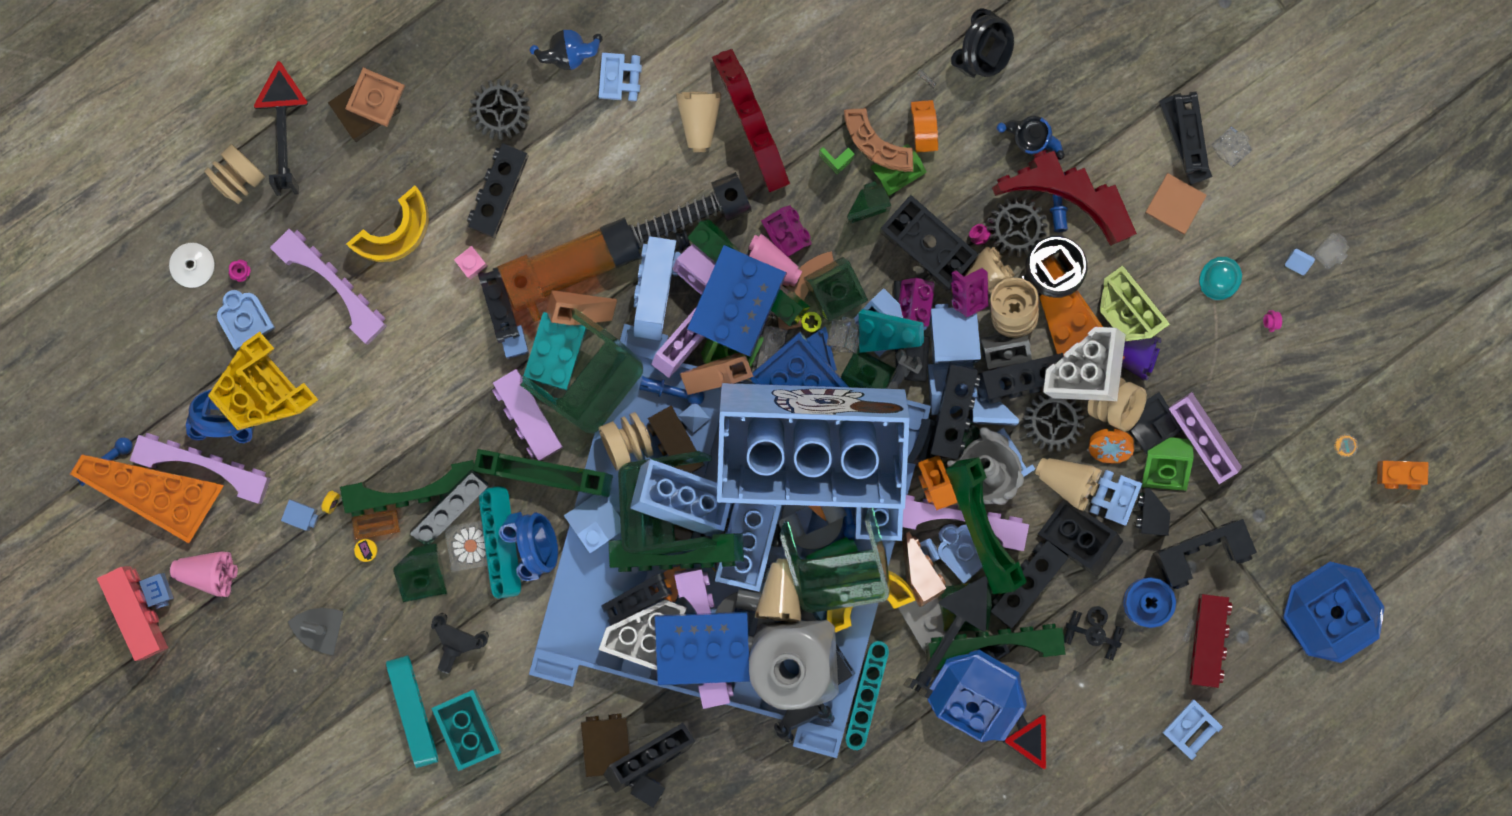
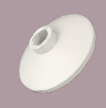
[169,243,215,288]

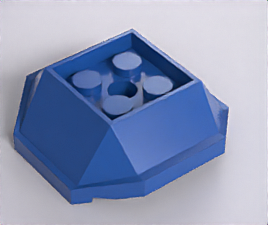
[1282,562,1384,663]
[927,650,1027,742]

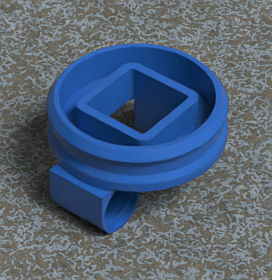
[186,389,255,443]
[499,512,558,581]

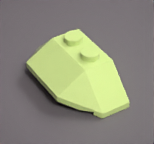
[1100,266,1170,341]

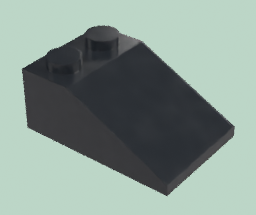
[1038,499,1124,577]

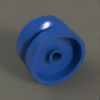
[1122,577,1176,628]

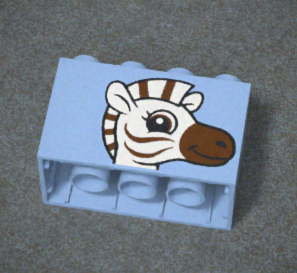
[717,383,909,509]

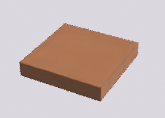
[345,68,405,127]
[1145,173,1207,235]

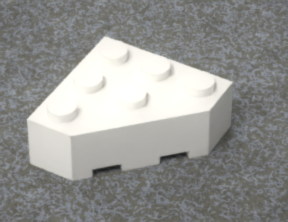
[1043,327,1126,401]
[599,600,687,670]

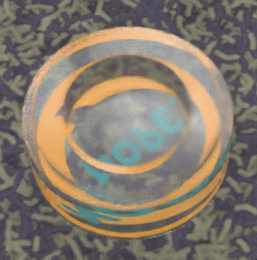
[1334,434,1358,457]

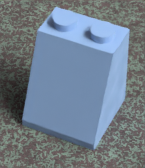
[930,304,981,364]
[856,507,903,541]

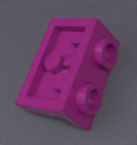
[761,205,812,257]
[951,268,988,318]
[899,278,935,327]

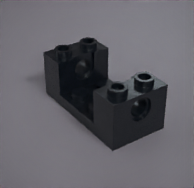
[879,195,979,291]
[1153,519,1257,589]

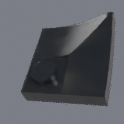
[1129,392,1183,454]
[907,419,943,465]

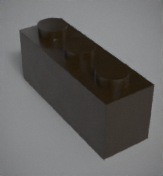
[646,405,705,473]

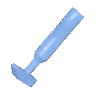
[997,428,1035,477]

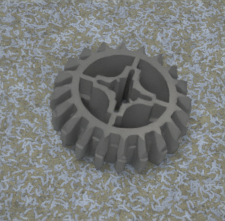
[469,79,530,140]
[987,197,1048,258]
[1023,394,1085,452]

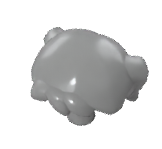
[947,428,1024,505]

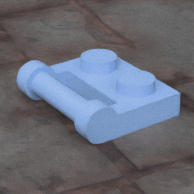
[1162,699,1223,760]

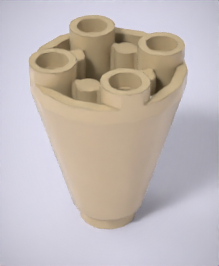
[951,247,1015,294]
[1035,458,1102,511]

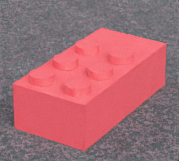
[97,566,168,661]

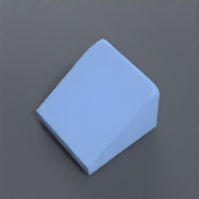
[1285,249,1315,275]

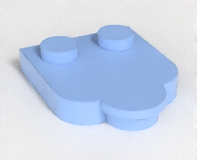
[217,290,275,351]
[938,524,983,584]

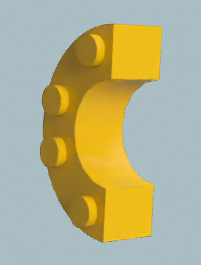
[346,186,429,262]
[827,568,915,632]

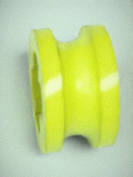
[801,312,822,333]

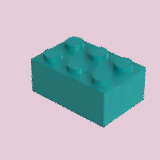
[523,312,588,391]
[431,689,503,771]

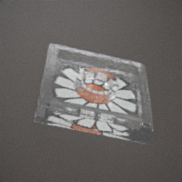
[445,521,488,572]

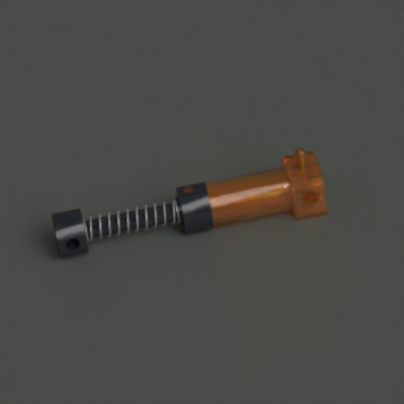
[497,172,752,322]

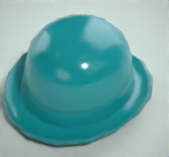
[1199,257,1242,300]

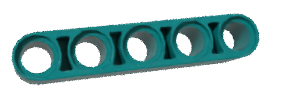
[479,486,521,599]
[845,641,889,750]
[386,655,439,768]

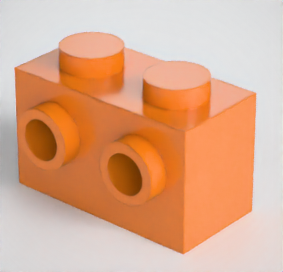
[918,455,958,511]
[1377,461,1428,490]

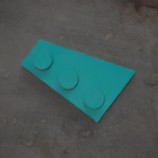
[858,309,924,353]

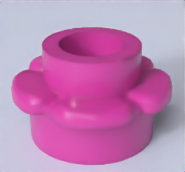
[969,224,990,245]
[228,260,251,282]
[1263,310,1282,332]

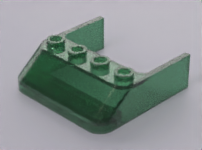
[520,308,643,433]
[618,451,717,554]
[780,508,890,613]

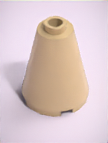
[676,92,721,152]
[755,559,801,622]

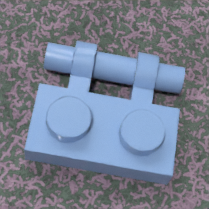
[599,53,642,101]
[1090,470,1142,526]

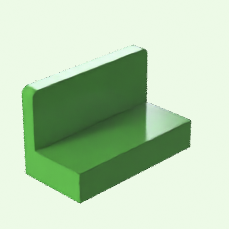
[871,144,927,196]
[819,147,855,175]

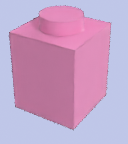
[454,246,488,280]

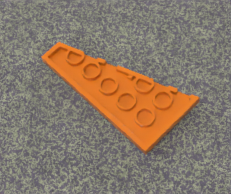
[1039,256,1124,360]
[70,454,224,543]

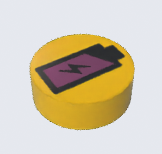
[321,491,340,514]
[354,539,378,562]

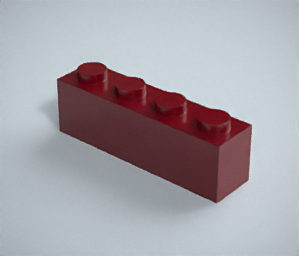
[1189,594,1232,688]

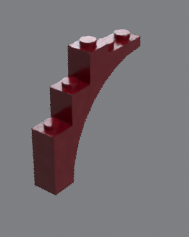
[712,49,790,192]
[992,150,1137,246]

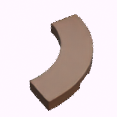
[844,108,914,172]
[778,251,836,332]

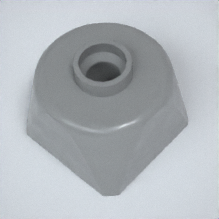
[749,620,839,710]

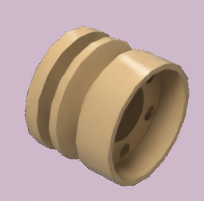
[204,144,265,204]
[990,277,1039,338]
[1088,378,1147,432]
[598,412,653,470]

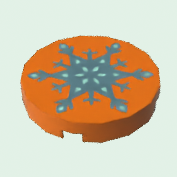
[1089,429,1134,464]

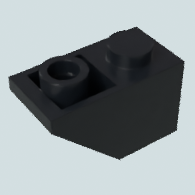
[1135,488,1171,536]

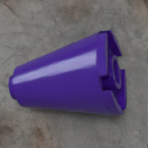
[1122,336,1162,381]

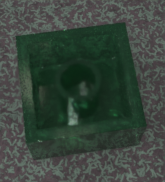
[803,257,868,322]

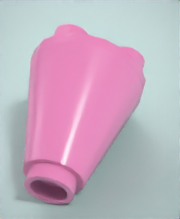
[748,234,802,287]
[170,552,238,597]

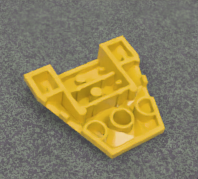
[208,332,318,430]

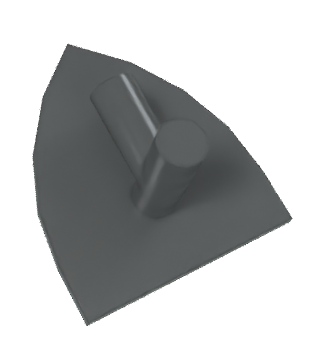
[288,608,344,655]

